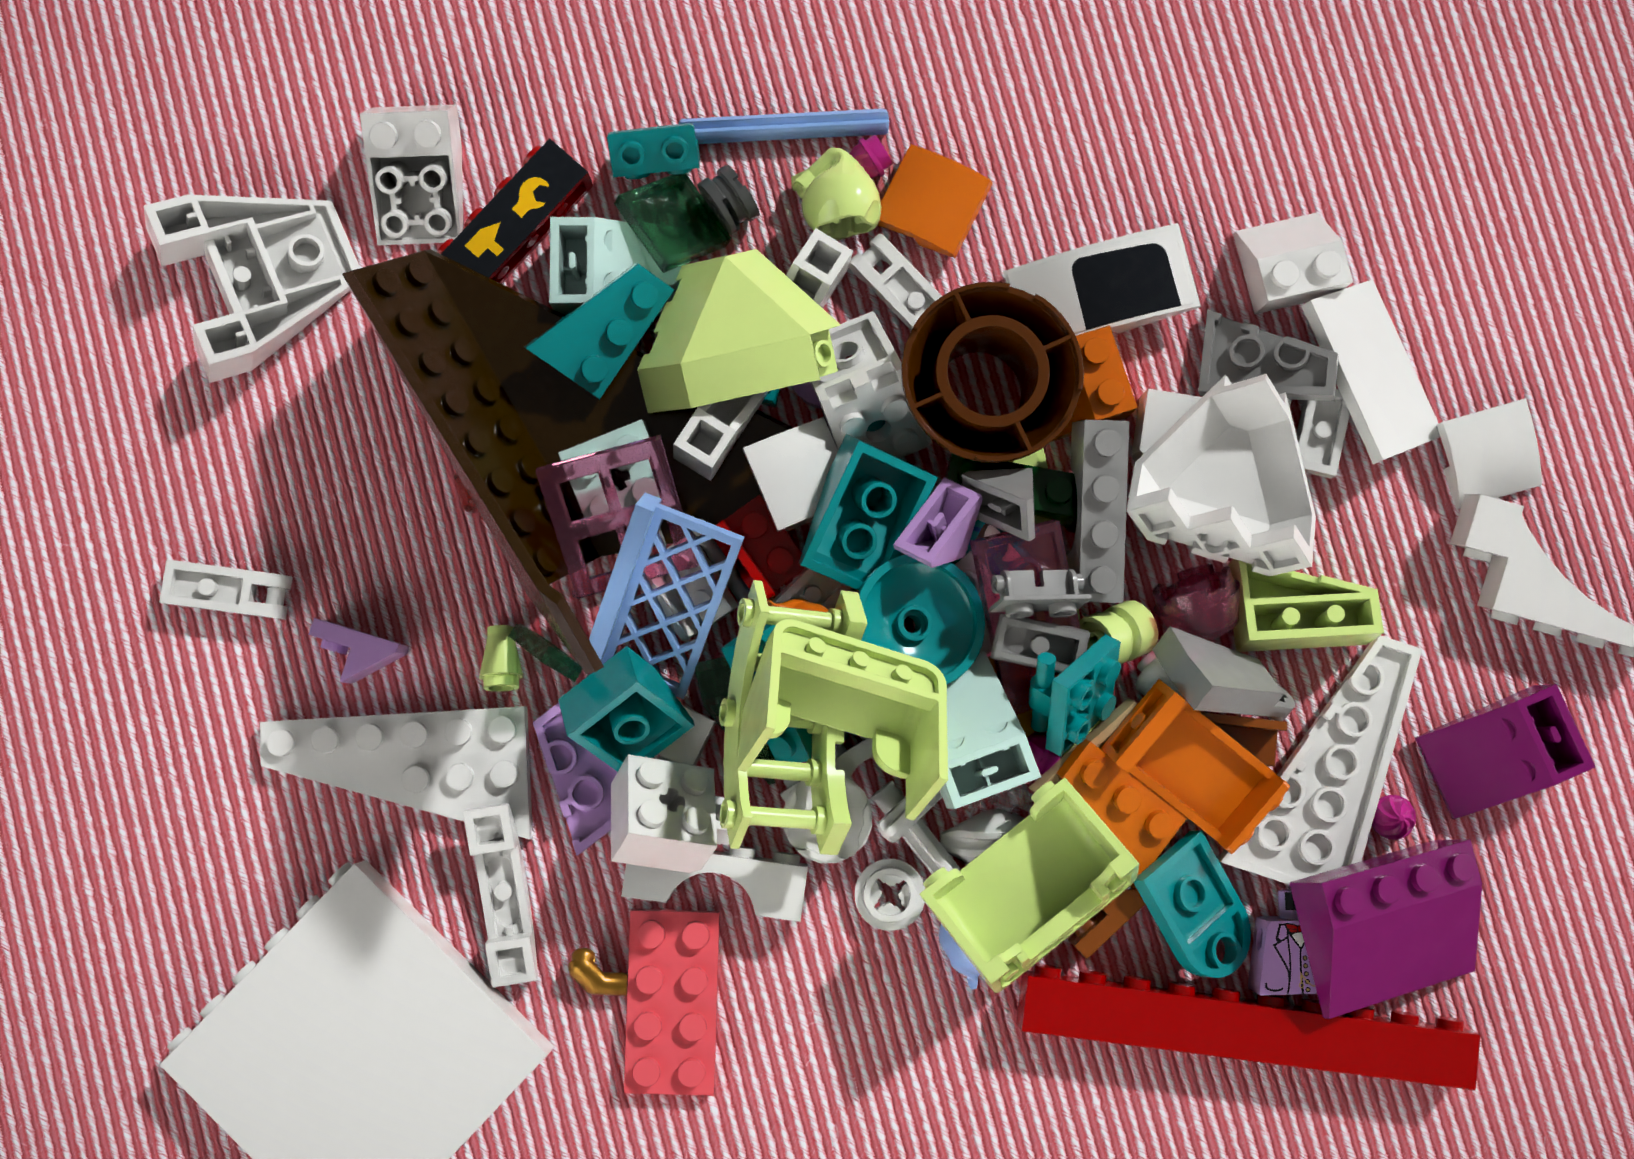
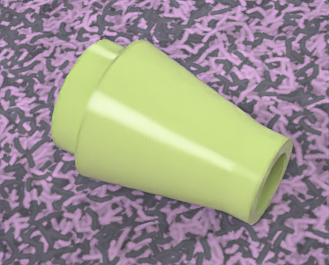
[479,625,524,692]

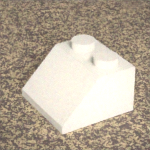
[1233,212,1353,315]

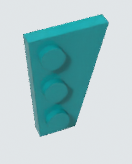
[524,263,674,399]

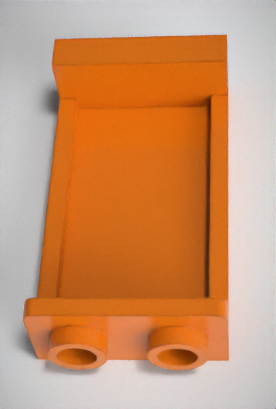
[1101,679,1290,854]

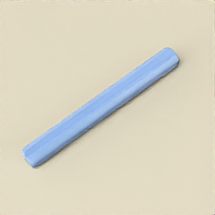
[679,108,889,144]

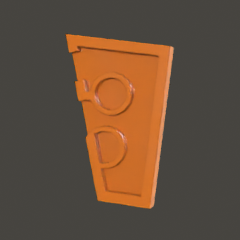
[1056,738,1187,889]

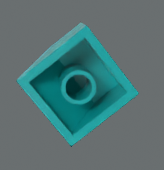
[558,646,695,772]

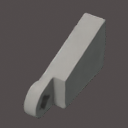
[1153,626,1295,721]

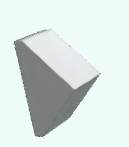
[962,468,1035,542]

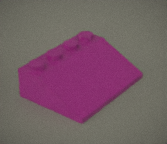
[1289,839,1482,1019]

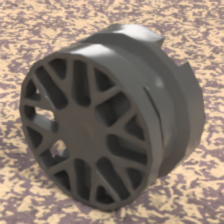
[697,164,760,235]

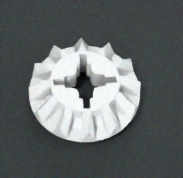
[855,859,925,931]

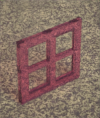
[536,435,699,599]

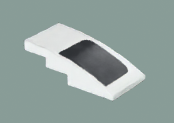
[1003,223,1201,336]

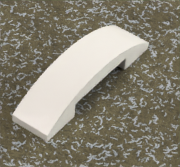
[463,803,538,988]

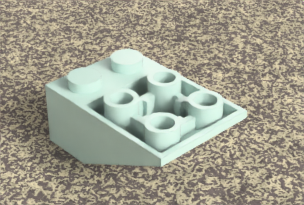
[549,217,686,317]
[940,650,1041,809]

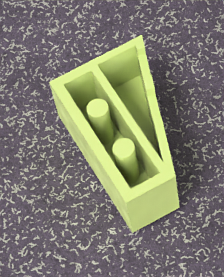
[1226,559,1384,652]

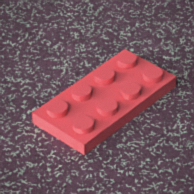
[624,909,720,1096]

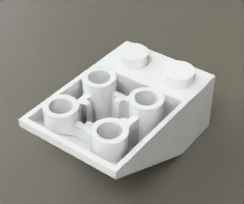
[360,104,464,245]

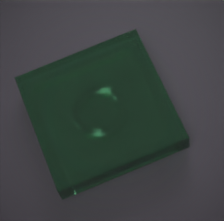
[614,173,732,273]

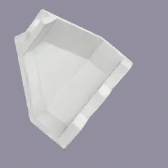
[1127,374,1316,576]

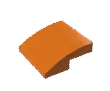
[878,144,993,258]

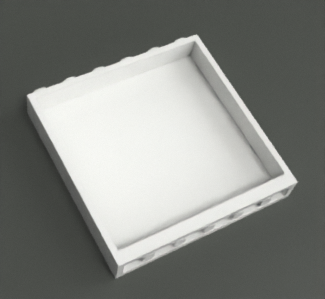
[159,860,555,1159]

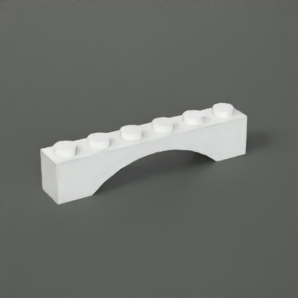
[673,228,853,481]

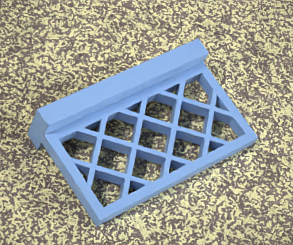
[580,492,745,699]

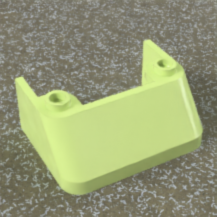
[737,619,948,820]

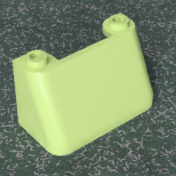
[920,777,1139,993]

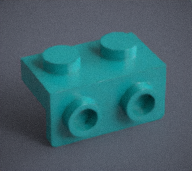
[607,123,700,179]

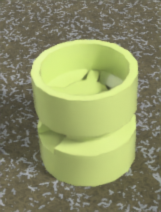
[1075,600,1158,664]

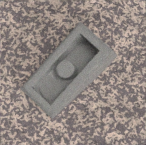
[990,613,1090,673]

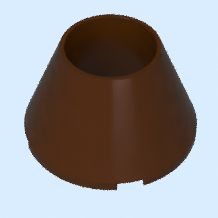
[901,282,1084,463]

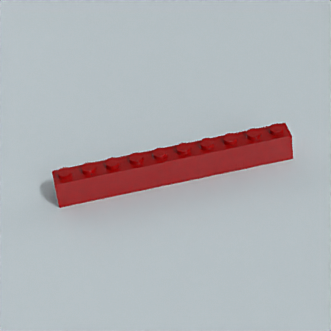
[1016,964,1481,1091]

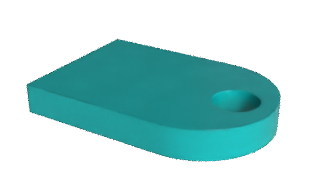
[1133,830,1251,978]

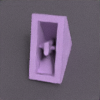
[893,477,983,568]

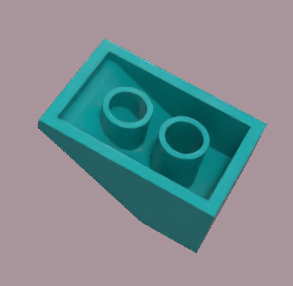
[799,434,938,590]

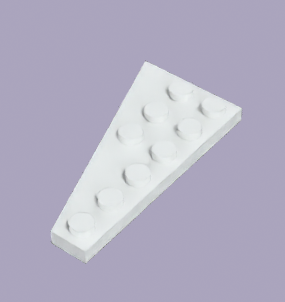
[1218,635,1422,885]

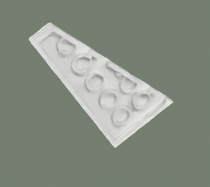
[260,706,533,839]

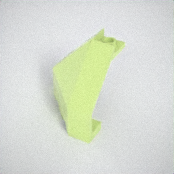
[637,249,841,413]

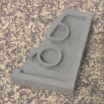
[1198,309,1339,401]

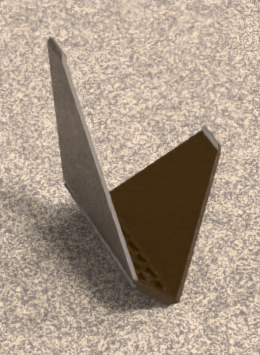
[342,249,794,674]

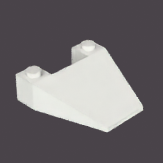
[144,195,360,383]

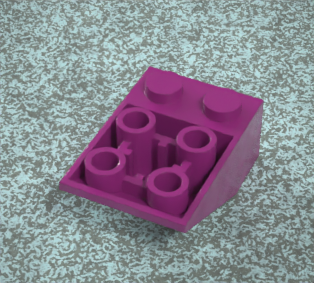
[1415,684,1596,819]

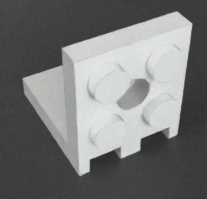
[810,311,929,458]

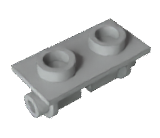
[989,569,1092,619]

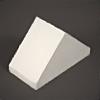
[1131,388,1202,462]

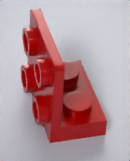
[714,494,806,600]

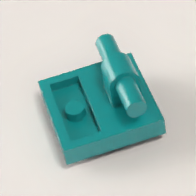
[1028,634,1121,757]

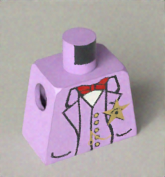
[1248,890,1317,995]

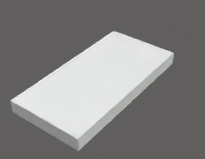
[1301,279,1440,464]

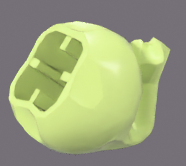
[791,147,882,240]

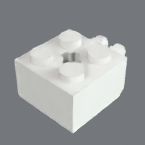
[611,754,729,873]

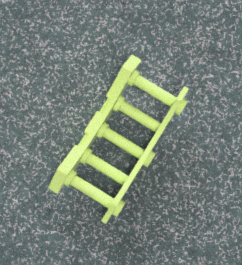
[719,580,868,855]

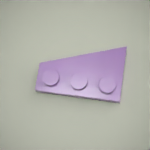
[533,702,617,856]

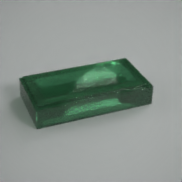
[508,623,583,682]

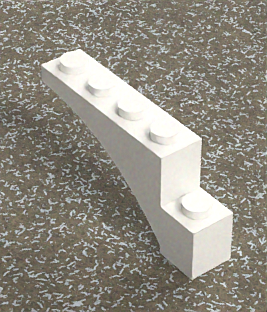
[1450,494,1634,658]

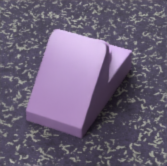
[308,618,409,684]

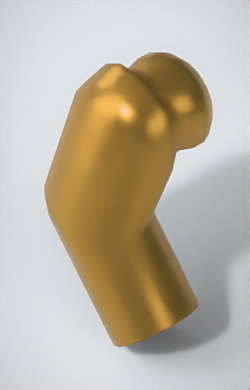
[568,948,628,996]

